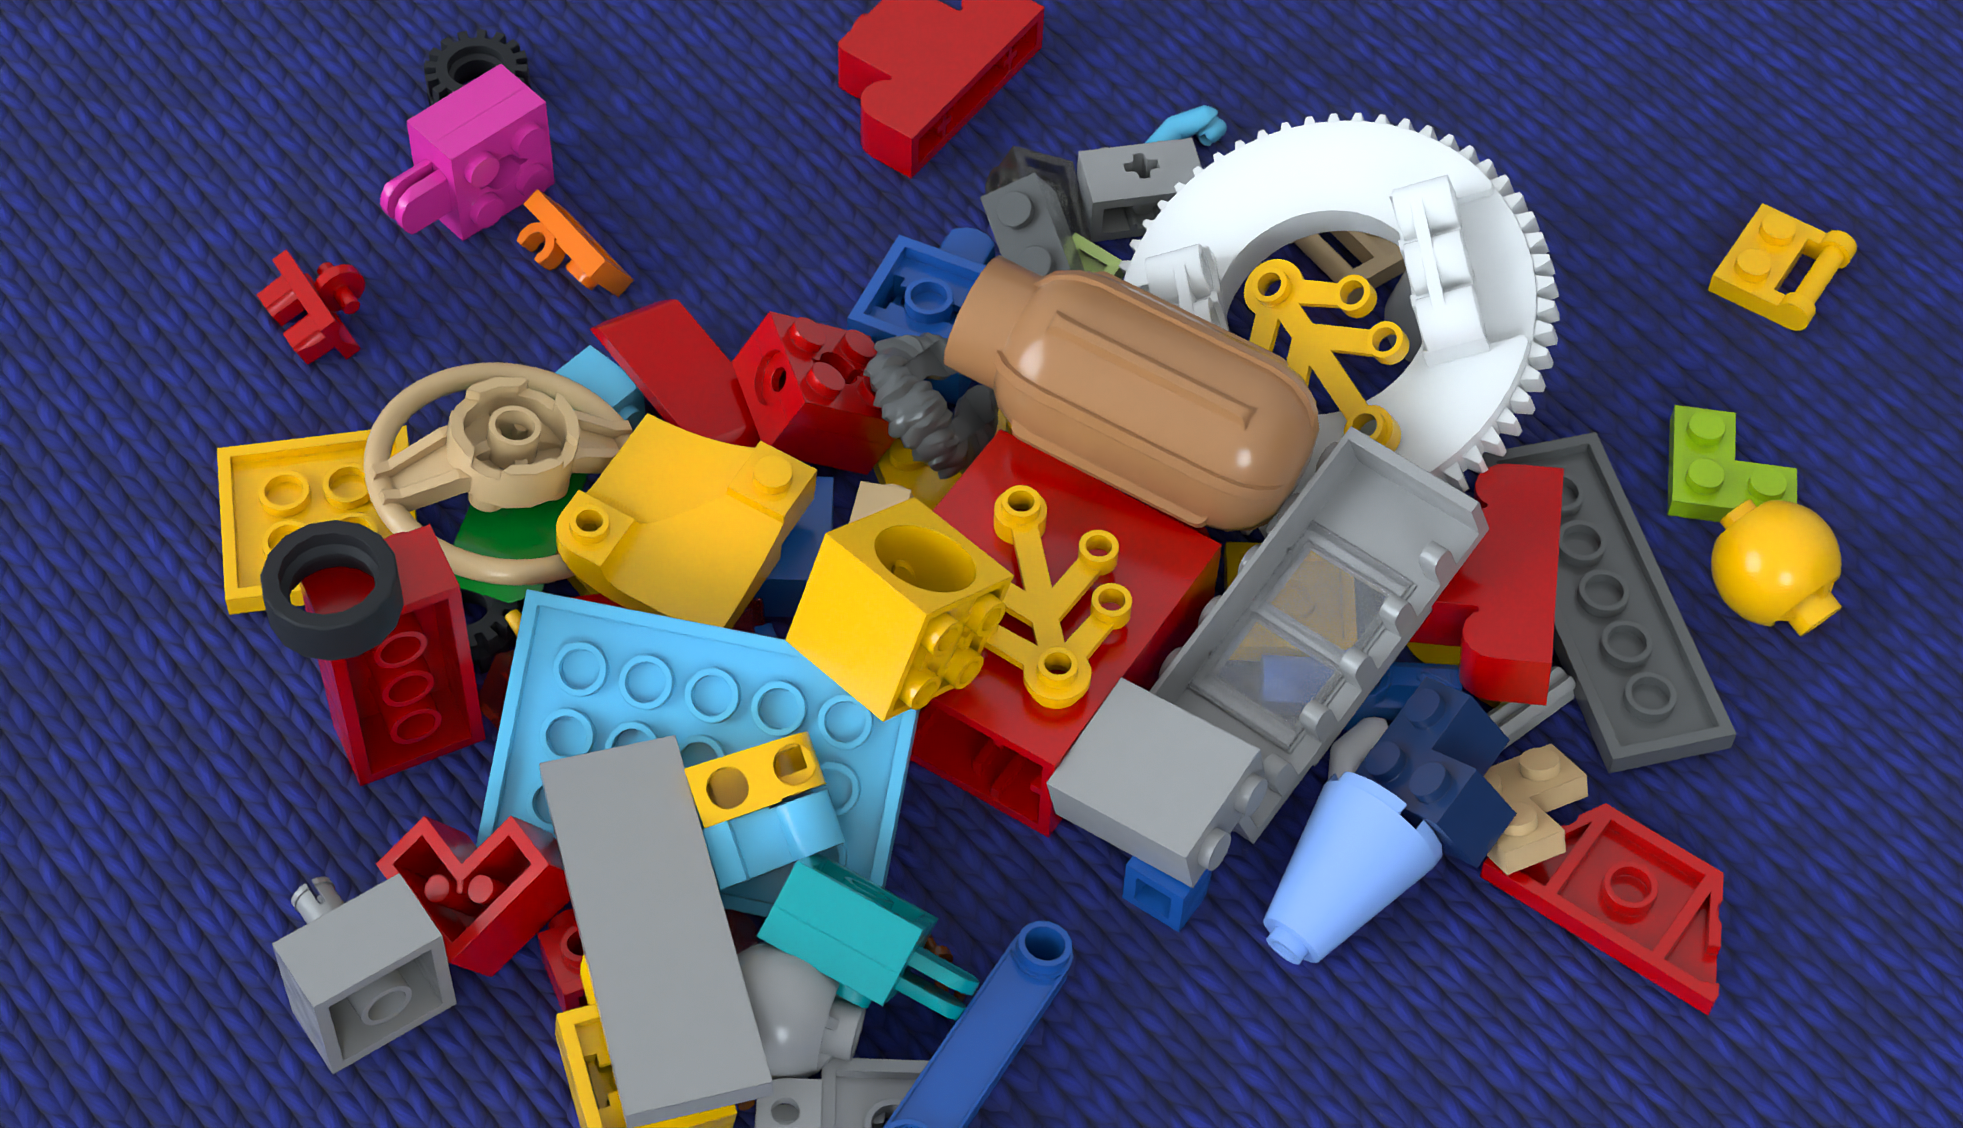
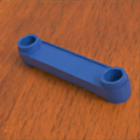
[883,921,1073,1128]

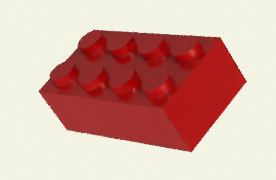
[300,524,486,786]

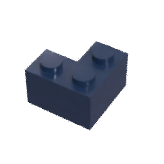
[1354,677,1517,868]

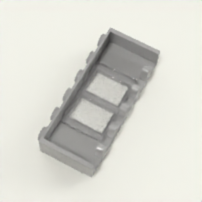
[1149,426,1489,844]

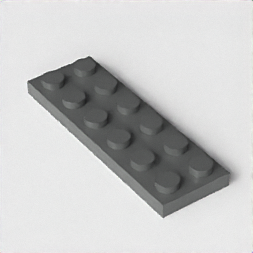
[1478,432,1736,774]

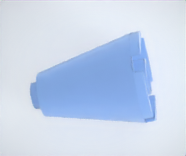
[1263,772,1442,965]

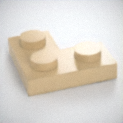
[1484,743,1588,875]

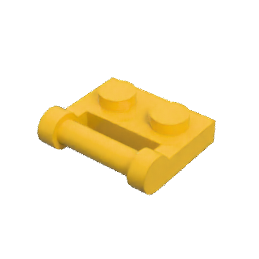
[1708,203,1857,331]

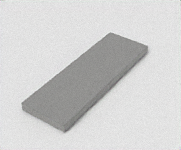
[539,735,773,1128]

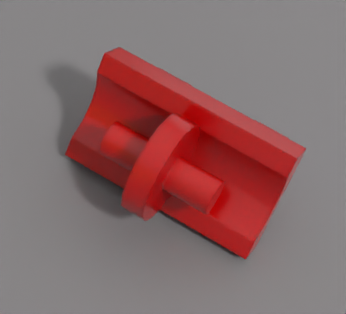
[256,249,365,365]

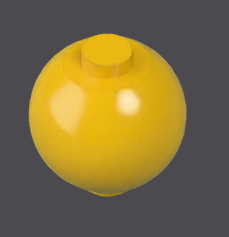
[1711,499,1842,637]

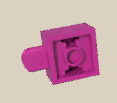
[380,64,555,241]

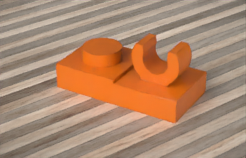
[516,189,634,297]

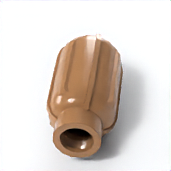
[944,255,1320,532]

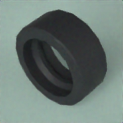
[260,520,404,661]

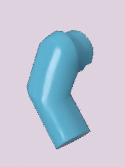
[1145,105,1227,146]

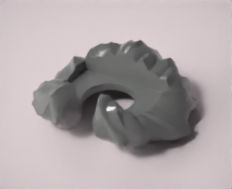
[863,332,999,479]

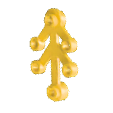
[1244,259,1410,452]
[984,485,1132,709]

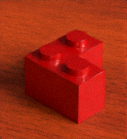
[376,815,571,978]

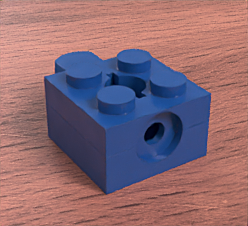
[847,227,996,405]

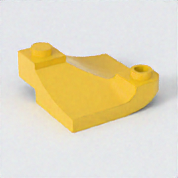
[556,413,817,629]

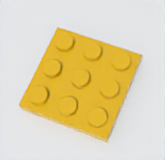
[217,425,417,615]

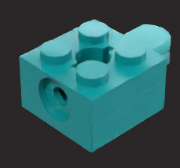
[757,853,980,1020]

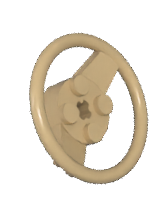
[363,362,633,586]

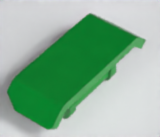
[453,473,590,603]

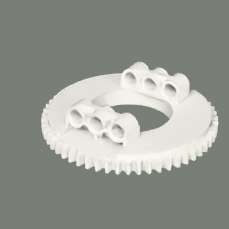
[1119,113,1560,538]

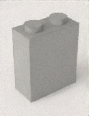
[1046,677,1268,888]

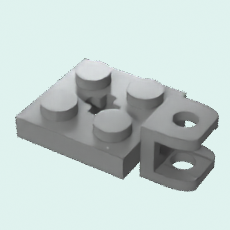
[754,1057,929,1128]

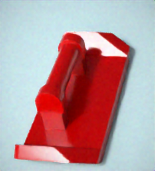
[590,299,761,448]

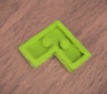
[1667,405,1797,522]

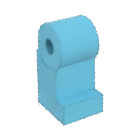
[702,789,845,890]

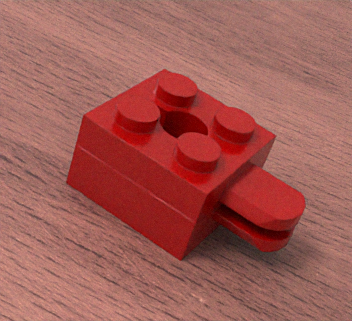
[732,311,896,475]

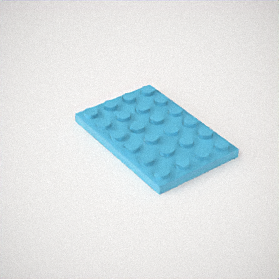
[476,589,920,917]

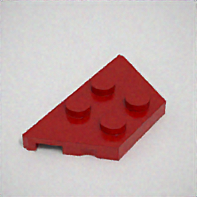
[1480,803,1724,1015]

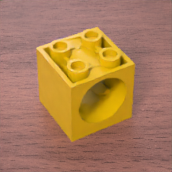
[785,497,1014,722]

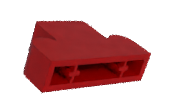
[838,0,1045,179]
[1409,464,1564,706]

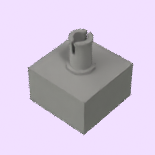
[272,873,457,1074]

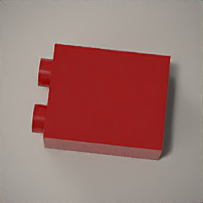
[910,429,1222,838]

